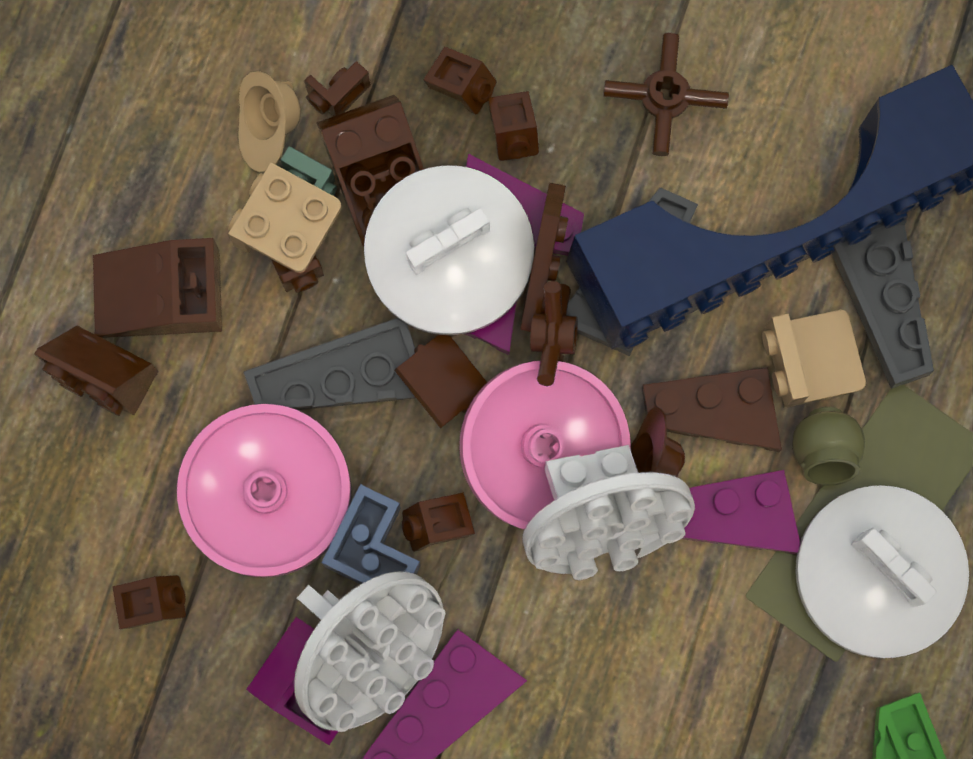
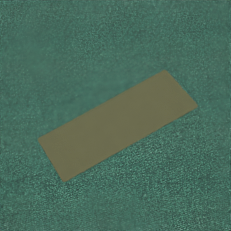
[745,385,973,662]

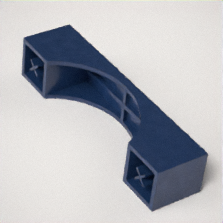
[566,65,973,349]

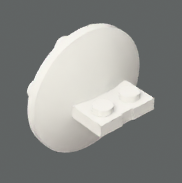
[364,165,534,335]
[522,445,695,580]
[795,485,969,658]
[294,572,445,732]

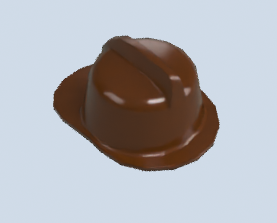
[630,407,685,477]

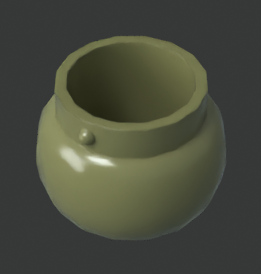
[792,407,865,485]

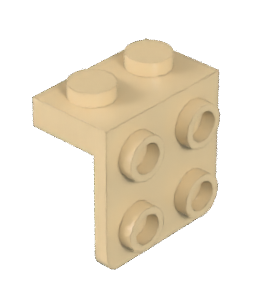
[228,162,342,273]
[762,310,866,408]

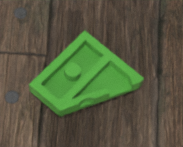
[872,692,946,759]

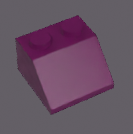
[246,617,338,745]

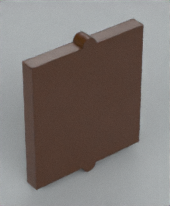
[394,335,487,428]

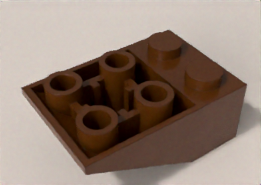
[317,95,424,247]
[93,238,222,338]
[34,326,158,416]

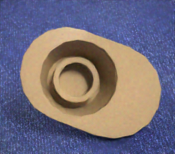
[238,71,301,172]

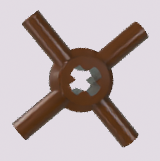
[603,33,729,156]
[530,281,578,386]

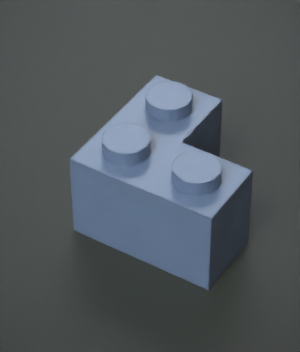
[321,484,421,584]

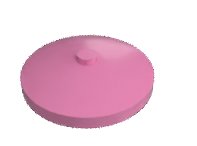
[459,361,631,530]
[177,404,351,577]

